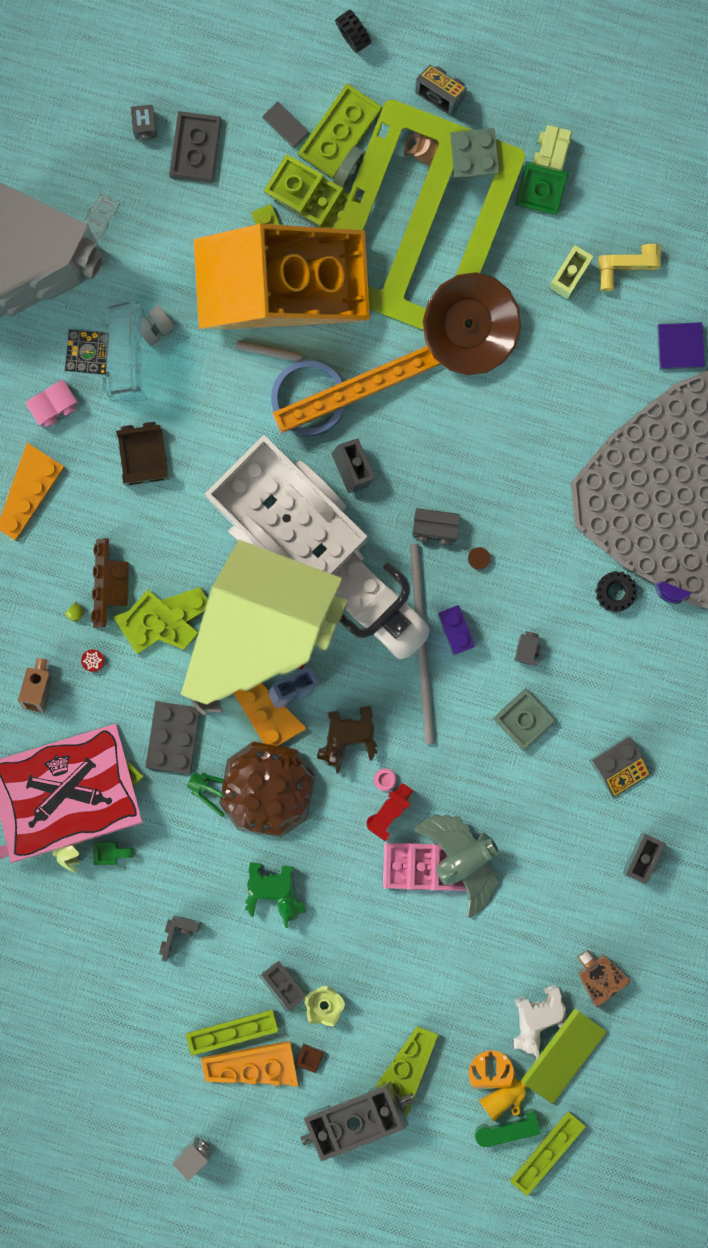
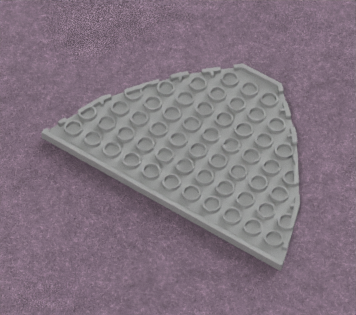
[571,371,708,609]

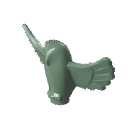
[415,814,500,918]

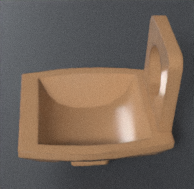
[403,133,439,166]

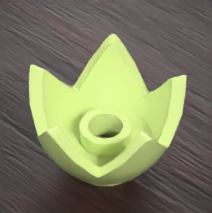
[52,841,84,873]
[305,986,345,1026]

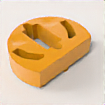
[469,1051,515,1089]

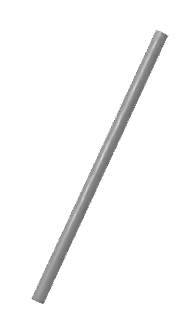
[410,544,434,744]

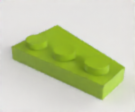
[119,589,198,650]

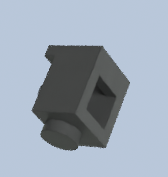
[514,631,542,666]

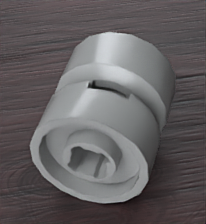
[133,305,175,347]

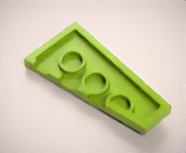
[113,587,208,654]

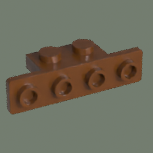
[91,538,129,628]

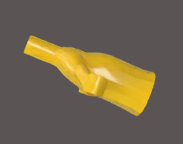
[478,1077,527,1122]

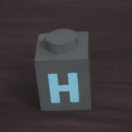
[131,105,157,141]

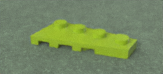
[374,1026,438,1118]

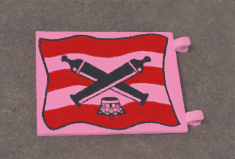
[0,724,143,863]

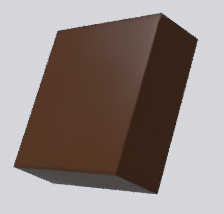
[295,1043,324,1073]

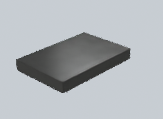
[169,111,222,183]

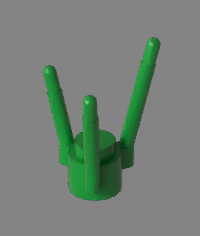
[187,772,224,817]

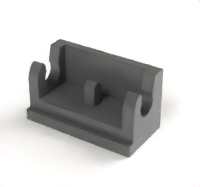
[258,961,306,1011]

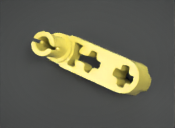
[598,244,661,291]

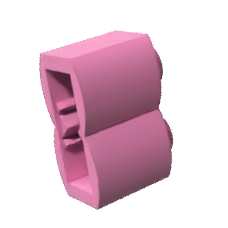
[25,380,79,428]

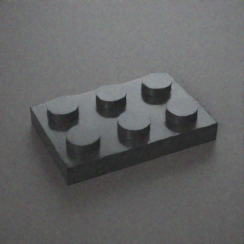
[145,701,200,774]

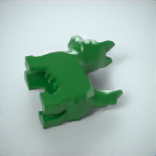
[245,862,307,928]

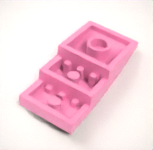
[383,843,467,891]

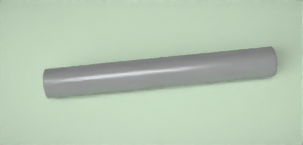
[237,341,303,362]

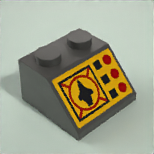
[415,65,467,117]
[589,736,651,798]

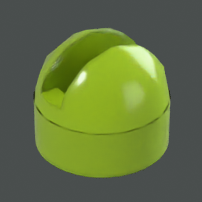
[64,602,83,621]

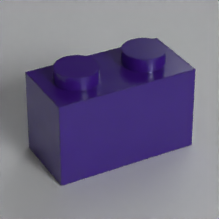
[437,605,475,656]

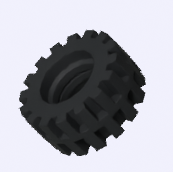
[335,9,372,53]

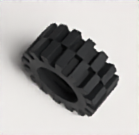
[595,571,638,612]

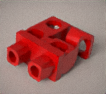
[366,783,414,842]

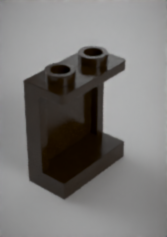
[116,422,169,486]

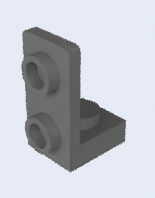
[159,915,201,962]

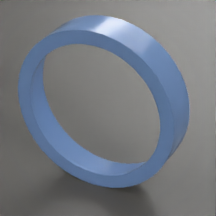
[271,360,345,437]

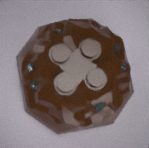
[219,741,315,837]

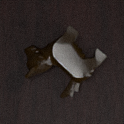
[317,706,378,774]

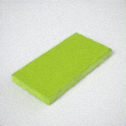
[297,83,383,180]
[521,1008,607,1104]

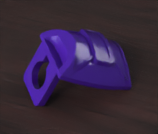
[655,581,691,604]

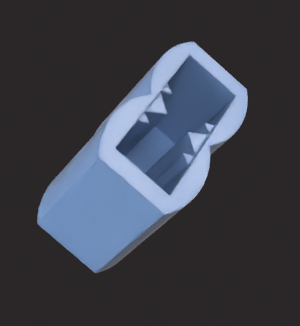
[268,668,319,708]

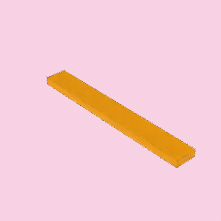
[272,346,441,434]

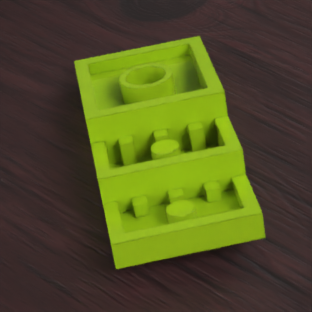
[263,154,361,228]

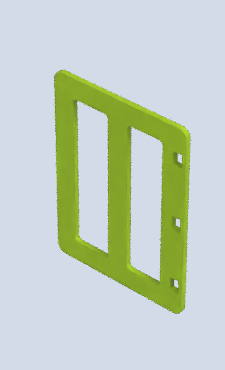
[336,99,525,330]

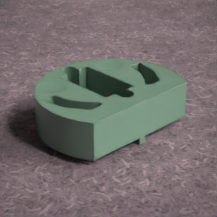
[333,145,366,189]

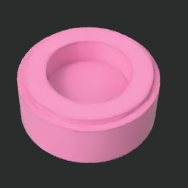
[374,768,396,791]

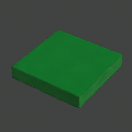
[515,161,569,215]

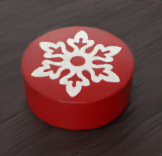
[81,649,104,672]

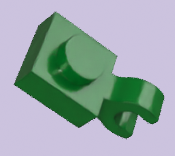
[94,842,134,865]

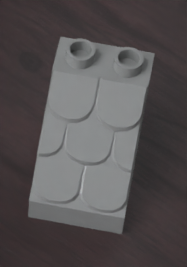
[0,183,104,317]

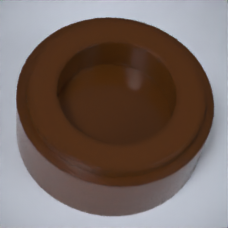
[468,547,490,570]

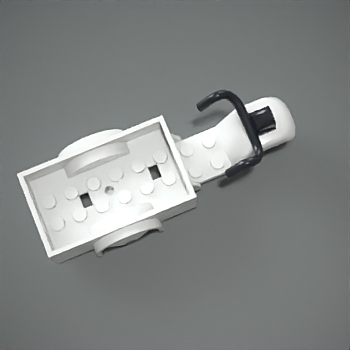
[205,435,430,659]

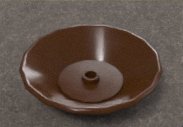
[423,272,521,376]

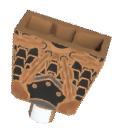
[18,658,52,713]
[577,949,631,1008]

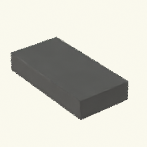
[262,101,309,149]

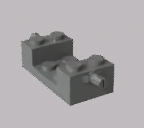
[301,1081,416,1161]

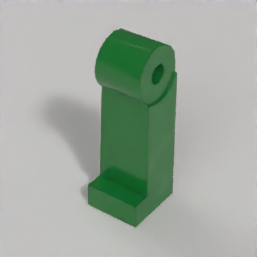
[474,1108,541,1147]

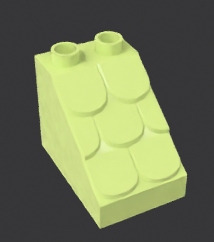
[181,540,347,704]

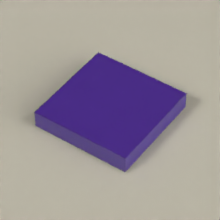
[657,322,705,369]

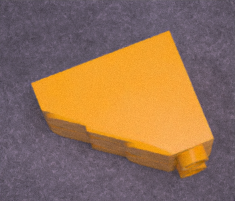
[194,224,370,330]

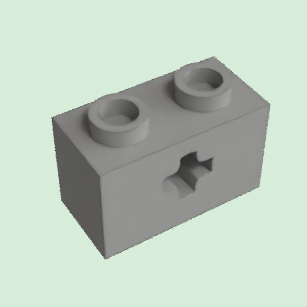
[173,1137,211,1181]

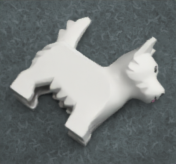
[513,985,567,1059]

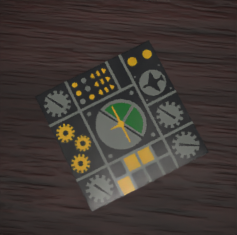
[65,330,111,375]

